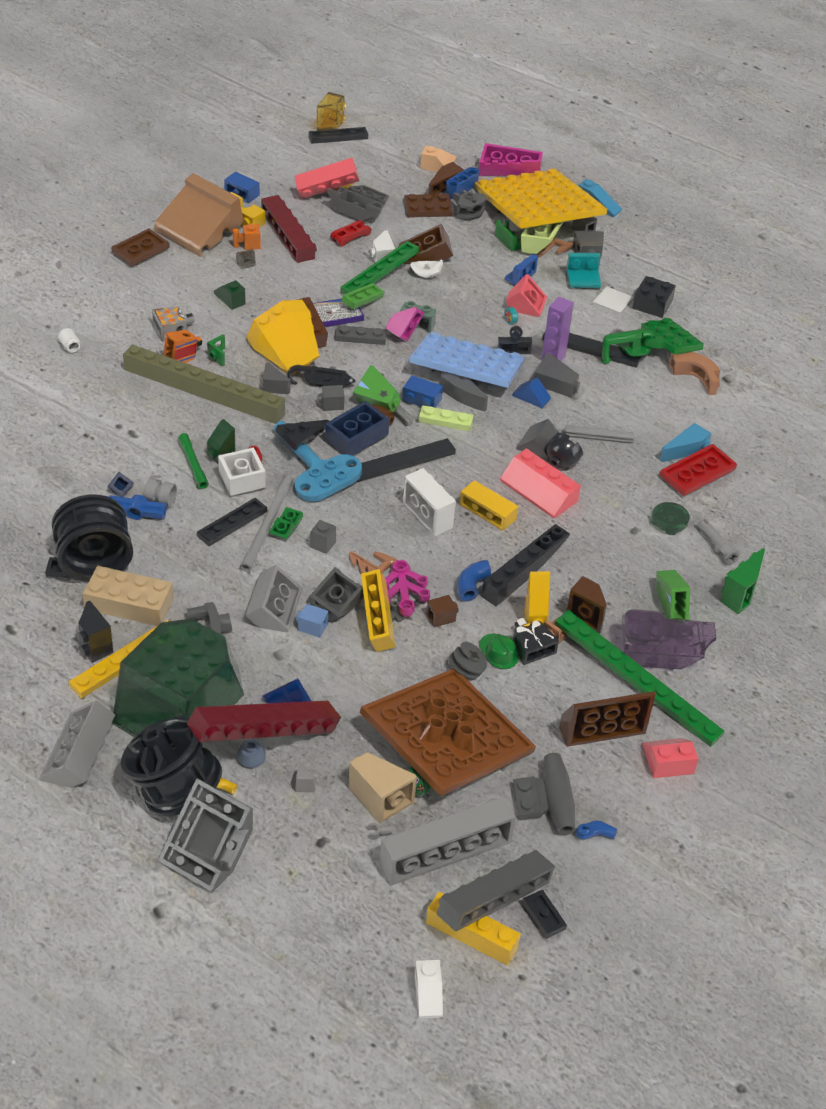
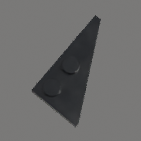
[275,419,329,451]

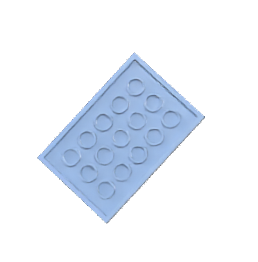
[409,332,525,388]

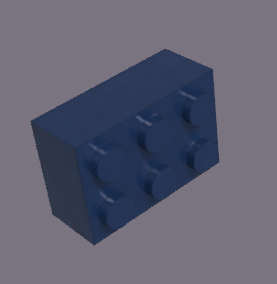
[325,401,389,456]

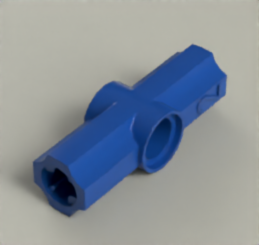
[109,495,167,520]

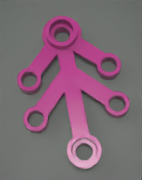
[385,560,430,617]

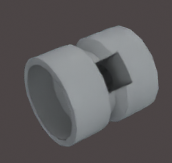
[143,478,177,507]

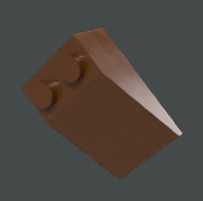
[399,224,454,264]

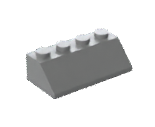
[39,700,115,788]

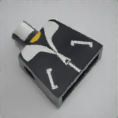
[513,618,559,665]

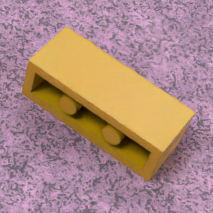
[459,480,519,531]

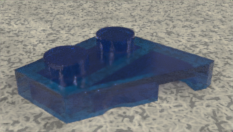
[262,678,311,703]

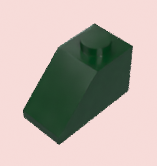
[214,280,246,310]
[206,419,236,465]

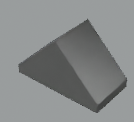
[263,362,290,394]

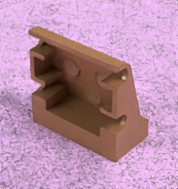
[154,173,243,257]

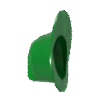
[479,633,519,670]

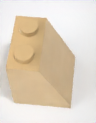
[349,752,417,824]

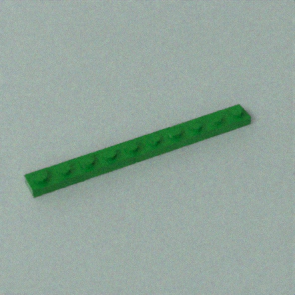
[554,610,725,747]

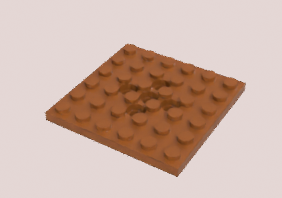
[360,668,536,796]

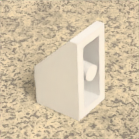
[370,230,395,262]
[414,960,443,1019]

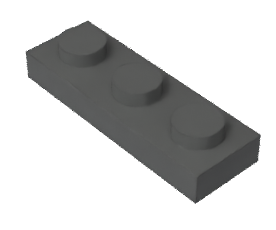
[335,325,387,345]

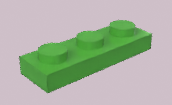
[341,283,385,309]

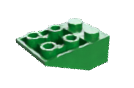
[720,548,765,614]

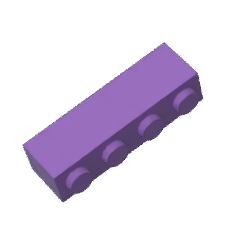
[541,297,574,361]

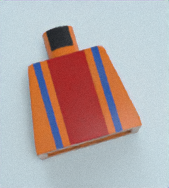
[163,330,202,363]

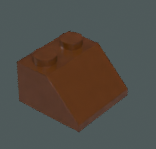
[567,576,607,634]

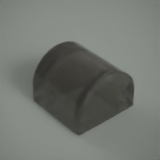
[236,249,256,269]

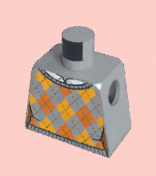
[152,307,194,342]

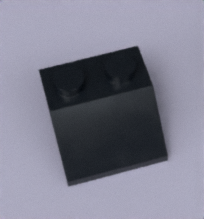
[78,600,114,663]

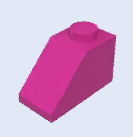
[386,307,425,341]

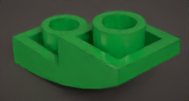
[269,507,304,540]

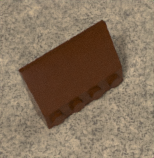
[559,691,656,747]

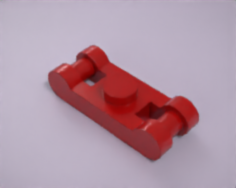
[330,220,372,246]

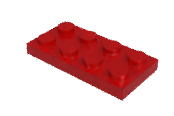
[659,444,737,496]

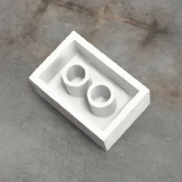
[403,468,456,536]

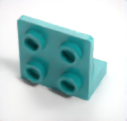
[566,253,602,288]

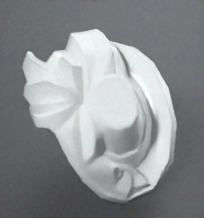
[411,260,443,278]

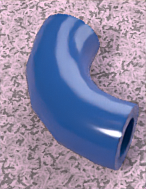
[457,560,491,601]

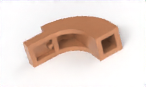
[669,352,720,395]

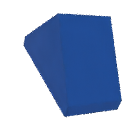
[512,377,551,409]

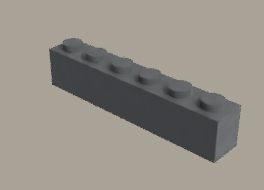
[437,850,555,932]

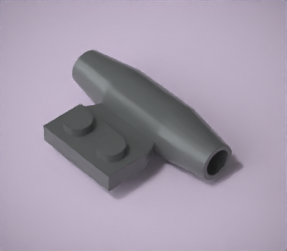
[513,753,575,835]

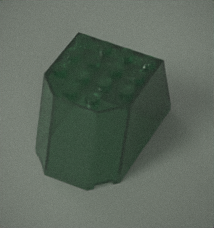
[112,619,244,737]

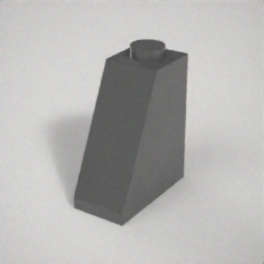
[534,353,580,397]

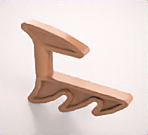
[537,238,574,257]
[349,551,397,574]

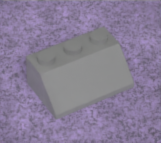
[245,565,303,632]

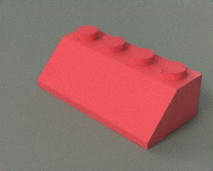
[500,448,581,518]

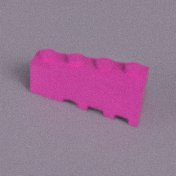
[479,143,543,176]

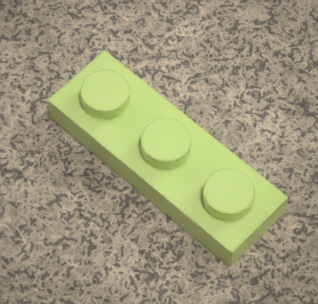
[418,405,474,431]

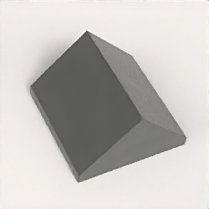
[516,419,559,461]

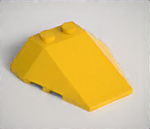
[246,300,320,375]

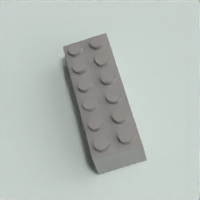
[379,797,516,886]

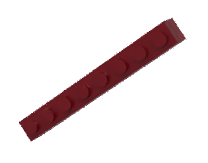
[187,700,341,742]

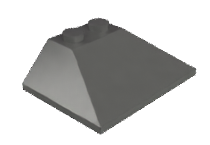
[158,778,253,892]

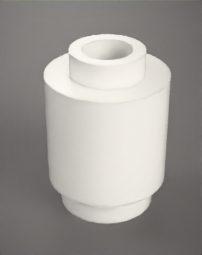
[58,328,80,353]

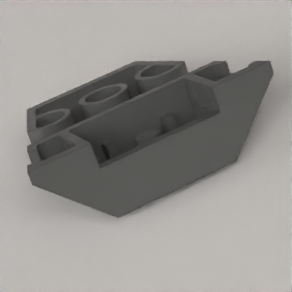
[327,185,389,221]

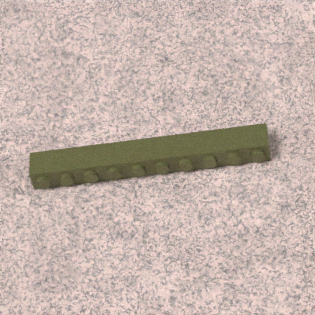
[123,344,285,424]

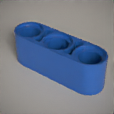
[445,167,479,199]

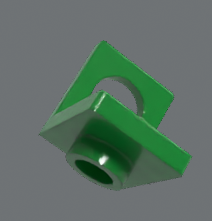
[207,334,225,366]

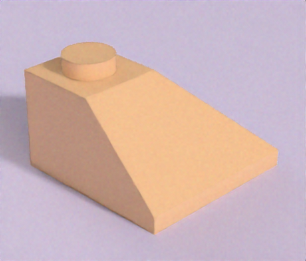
[420,146,457,172]

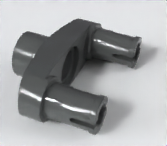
[187,602,232,652]

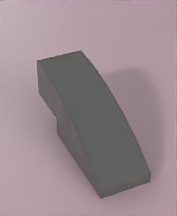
[440,372,488,411]

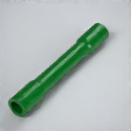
[178,433,209,489]

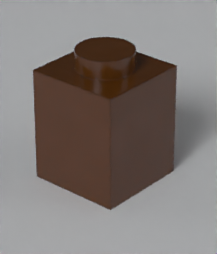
[426,595,459,628]

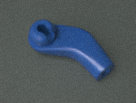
[576,820,617,840]

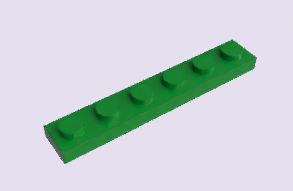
[340,241,419,294]

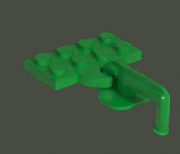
[601,318,704,364]

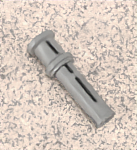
[697,518,740,565]

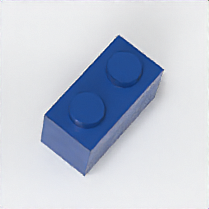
[224,172,260,204]
[402,375,443,408]

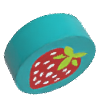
[504,307,518,325]

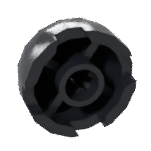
[546,433,583,468]

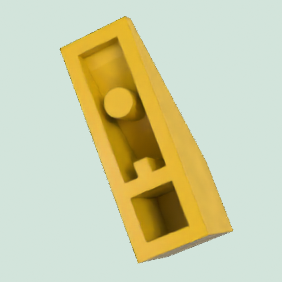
[524,571,550,625]

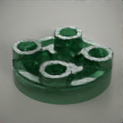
[651,502,690,536]

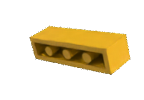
[361,569,396,652]
[426,892,521,966]

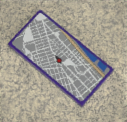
[313,298,364,327]

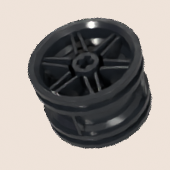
[51,494,133,582]

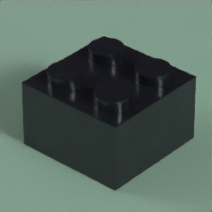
[632,276,676,318]

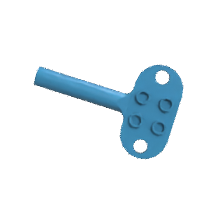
[274,421,362,502]

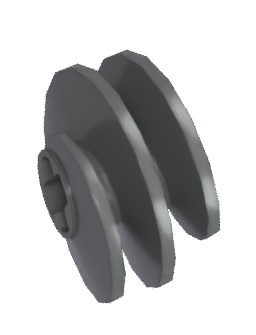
[449,641,487,679]

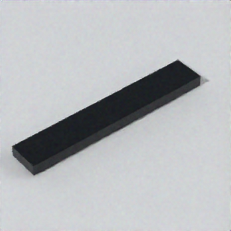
[542,330,642,368]
[350,438,456,482]

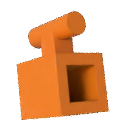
[233,224,261,250]

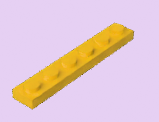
[68,620,180,699]

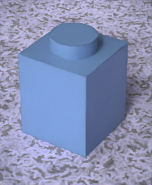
[296,604,328,638]

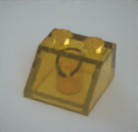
[317,92,346,130]

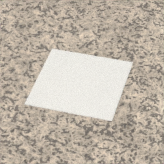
[593,287,634,313]

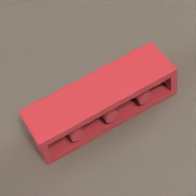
[295,158,359,199]

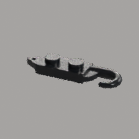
[287,365,356,389]

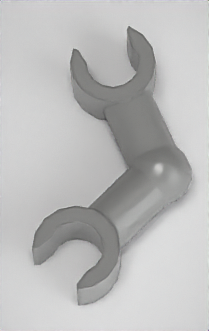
[368,823,401,840]

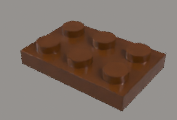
[404,193,453,218]
[111,228,170,266]

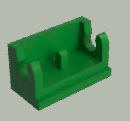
[495,219,522,252]

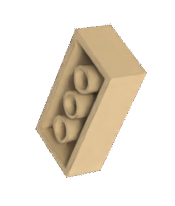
[83,566,174,626]

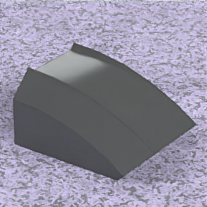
[309,567,364,622]

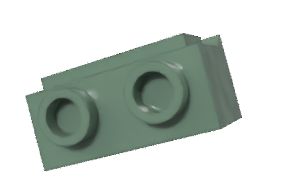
[400,301,436,333]

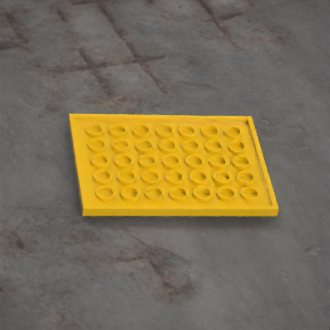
[474,168,607,229]

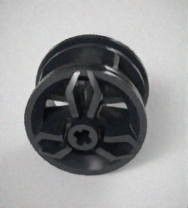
[121,716,222,817]

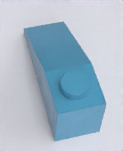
[578,179,622,218]
[660,423,711,462]

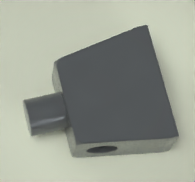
[573,231,604,256]

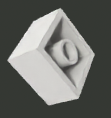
[218,447,266,496]

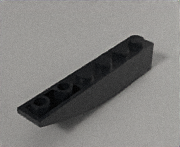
[481,524,570,607]

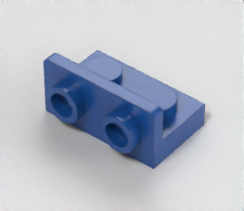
[505,254,538,285]

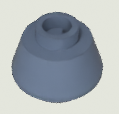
[236,740,266,768]

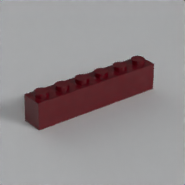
[261,195,317,263]

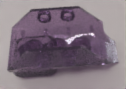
[622,609,716,670]

